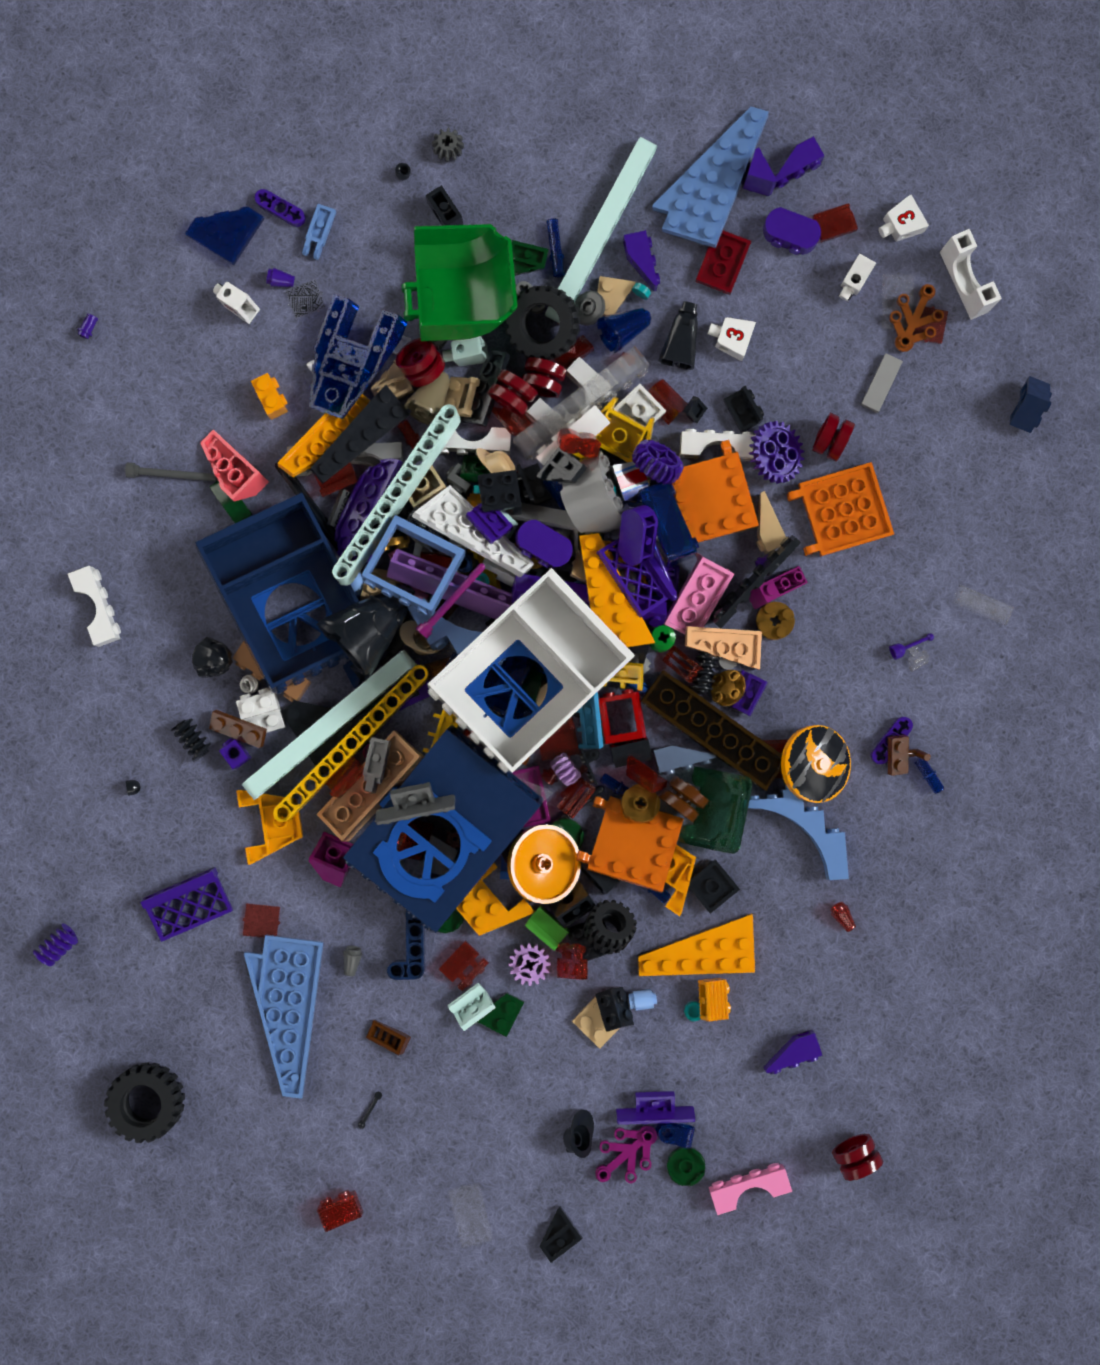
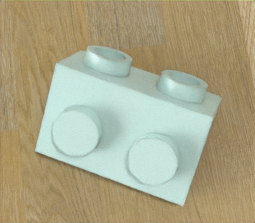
[448,983,496,1031]

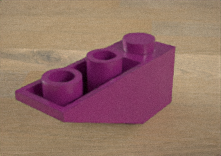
[749,566,808,609]

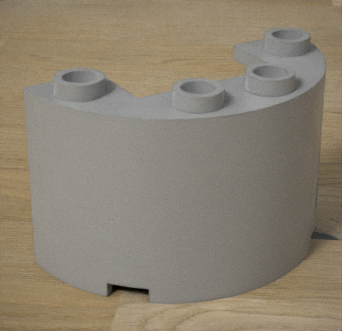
[558,451,631,536]

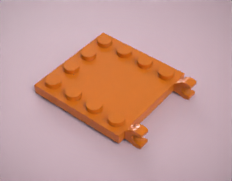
[666,440,759,547]
[786,462,894,557]
[576,796,684,893]

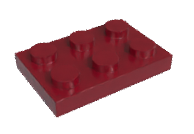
[695,230,751,295]

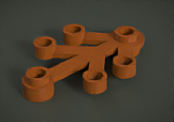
[889,284,944,352]

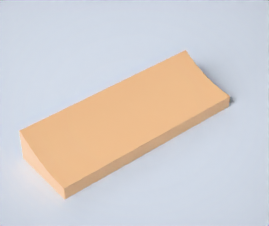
[316,730,424,842]

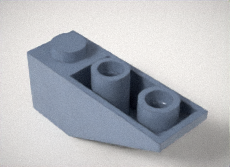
[653,746,716,776]

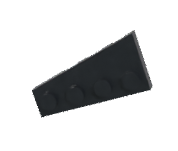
[460,350,511,427]

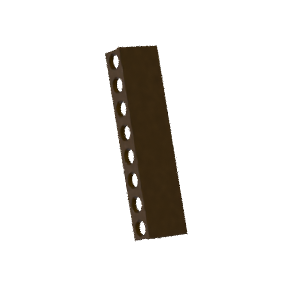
[641,670,782,791]

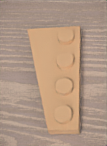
[685,626,762,670]

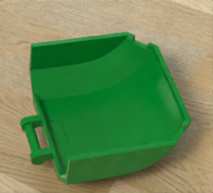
[402,224,517,341]

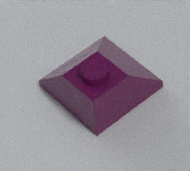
[308,832,354,888]

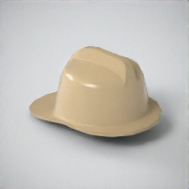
[476,448,516,473]
[399,620,441,655]

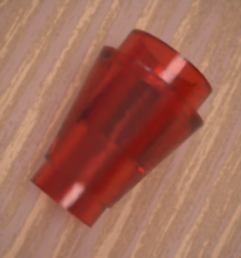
[830,902,856,932]

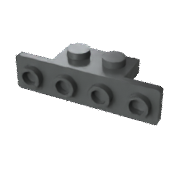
[375,782,455,825]

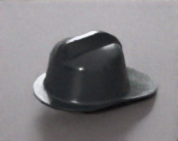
[563,1109,594,1158]

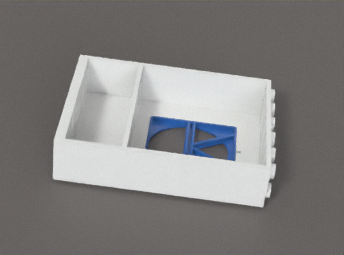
[428,568,635,774]

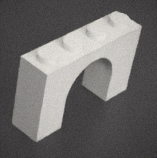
[940,229,1002,320]
[527,357,613,444]

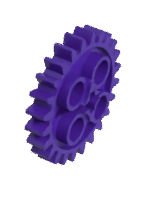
[749,421,805,484]

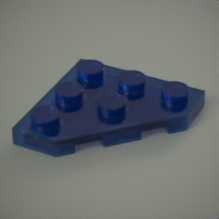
[185,206,264,265]

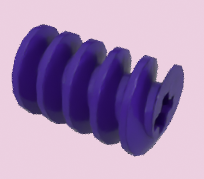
[33,923,78,966]

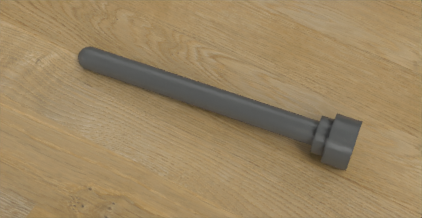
[125,462,218,482]

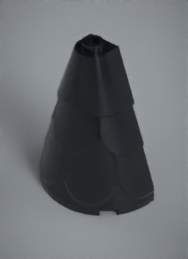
[316,584,415,681]

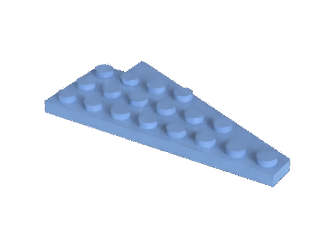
[652,107,769,248]
[244,935,324,1099]

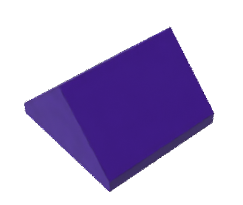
[743,147,777,196]

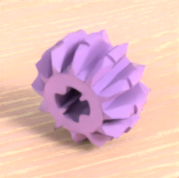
[550,753,581,786]

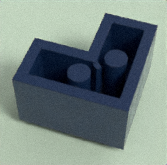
[1009,376,1052,433]

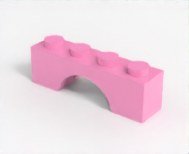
[708,1163,792,1215]

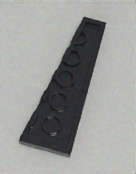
[310,385,410,484]
[710,535,801,629]

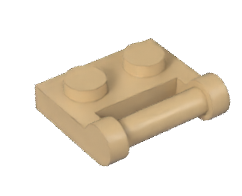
[444,377,480,417]

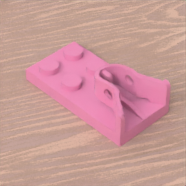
[664,553,734,635]

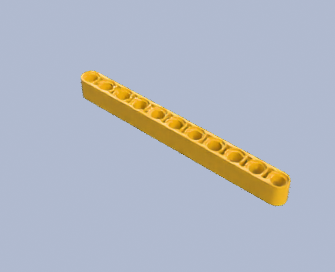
[273,665,430,822]

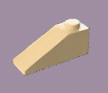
[757,491,786,555]

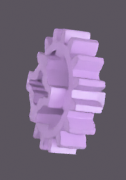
[509,942,551,986]

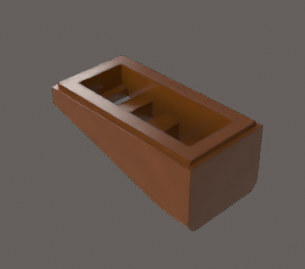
[366,1020,411,1056]

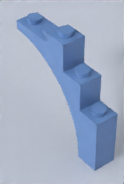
[408,598,506,665]
[743,785,849,880]

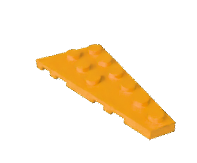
[278,386,371,477]
[579,533,655,648]
[638,914,755,976]

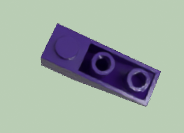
[774,136,825,188]
[623,230,660,291]
[763,1030,822,1074]

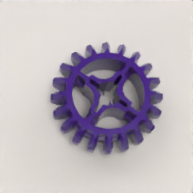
[632,439,684,484]

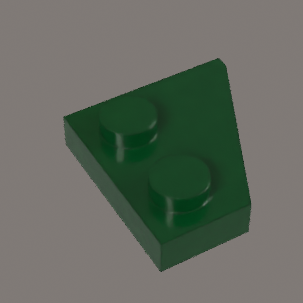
[512,240,549,276]
[477,992,524,1037]

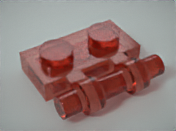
[439,940,489,991]
[556,943,588,980]

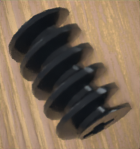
[688,652,720,694]
[171,718,211,762]

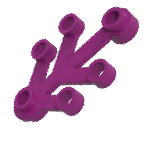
[595,1125,657,1184]

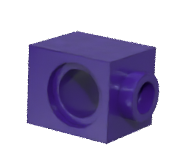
[219,739,252,769]

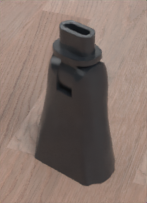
[658,301,698,370]

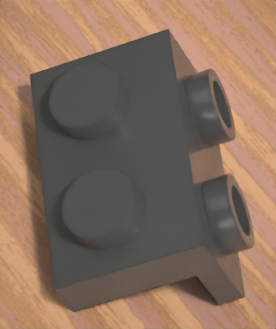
[446,463,471,499]

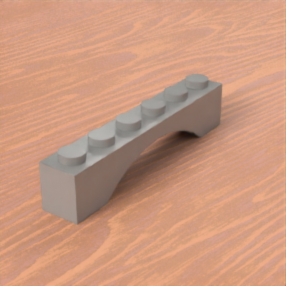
[287,442,404,476]

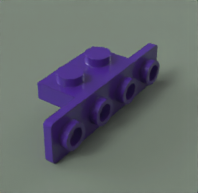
[616,1091,695,1125]

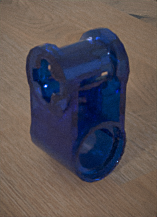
[656,1123,695,1148]

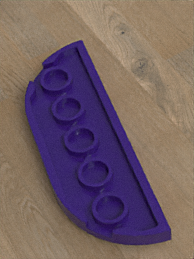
[335,458,403,561]

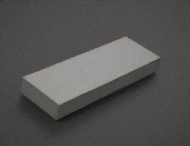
[861,353,903,413]

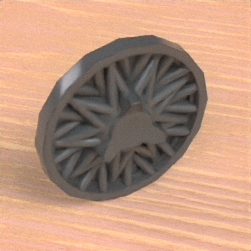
[574,291,605,326]

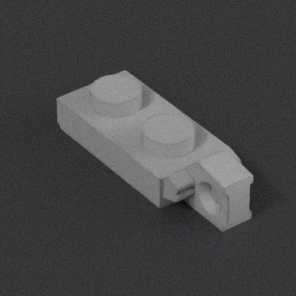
[363,737,391,793]

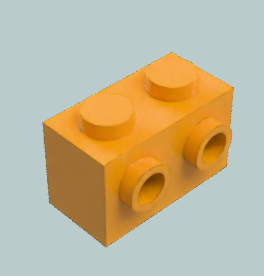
[251,373,288,420]

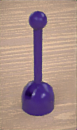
[889,633,934,660]

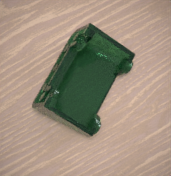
[679,766,752,854]

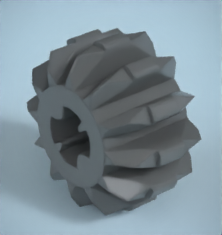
[432,127,464,162]

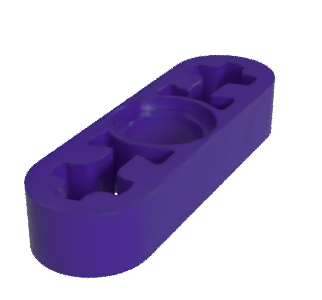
[255,189,306,227]
[870,717,913,764]

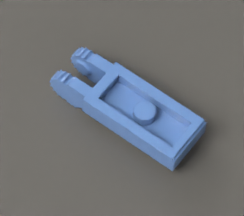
[302,204,336,260]

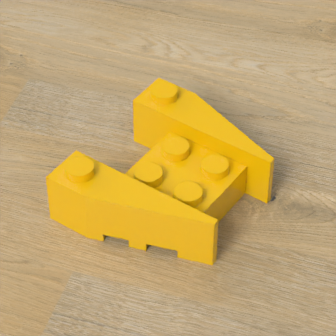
[568,397,655,463]

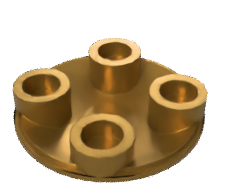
[711,670,746,706]

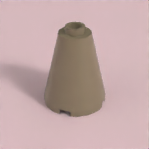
[404,372,451,425]

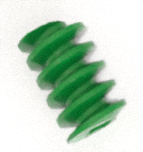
[649,625,676,653]

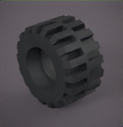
[583,900,637,954]

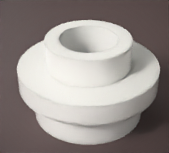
[240,675,258,694]

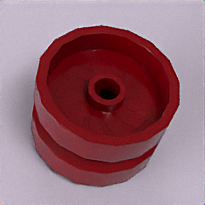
[395,338,445,387]
[521,358,566,398]
[488,370,538,417]
[812,412,855,462]
[832,1134,883,1181]

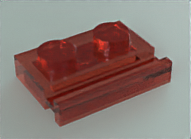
[812,203,858,243]

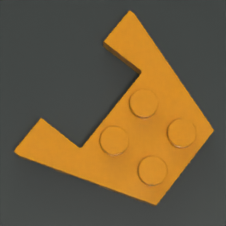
[236,790,303,865]
[665,844,696,916]
[456,863,535,936]

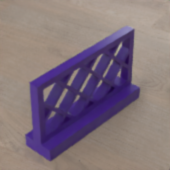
[596,538,677,618]
[140,867,233,942]

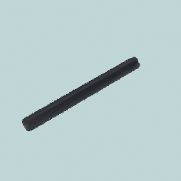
[275,461,338,551]

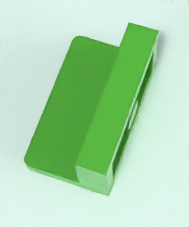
[525,905,570,951]

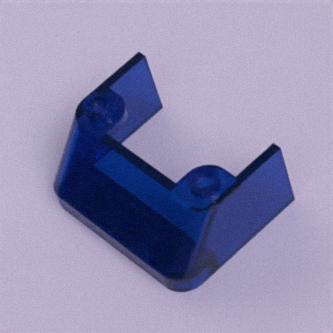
[637,483,700,568]

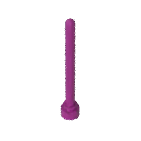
[415,563,485,639]

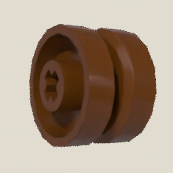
[659,776,709,823]

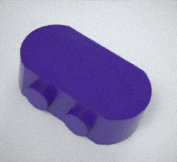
[763,207,821,255]
[618,505,658,566]
[515,520,573,569]

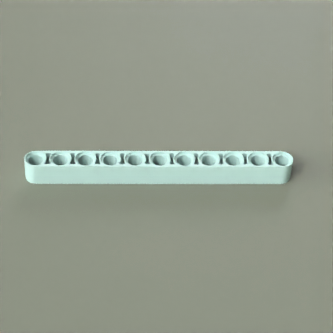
[545,137,657,324]
[332,404,460,586]
[242,650,417,800]

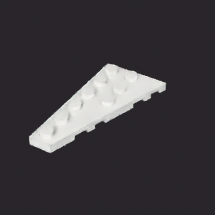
[412,485,534,577]

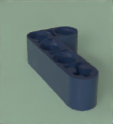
[387,909,426,980]

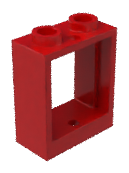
[599,689,647,744]

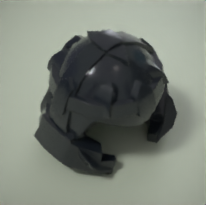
[192,637,233,678]

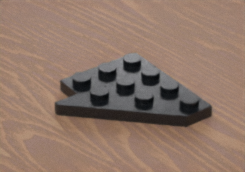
[280,701,370,775]

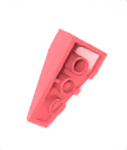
[200,430,269,502]

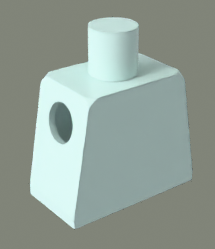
[442,336,488,366]

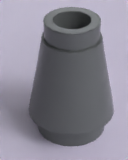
[343,946,363,976]

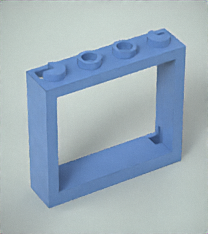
[361,515,465,616]

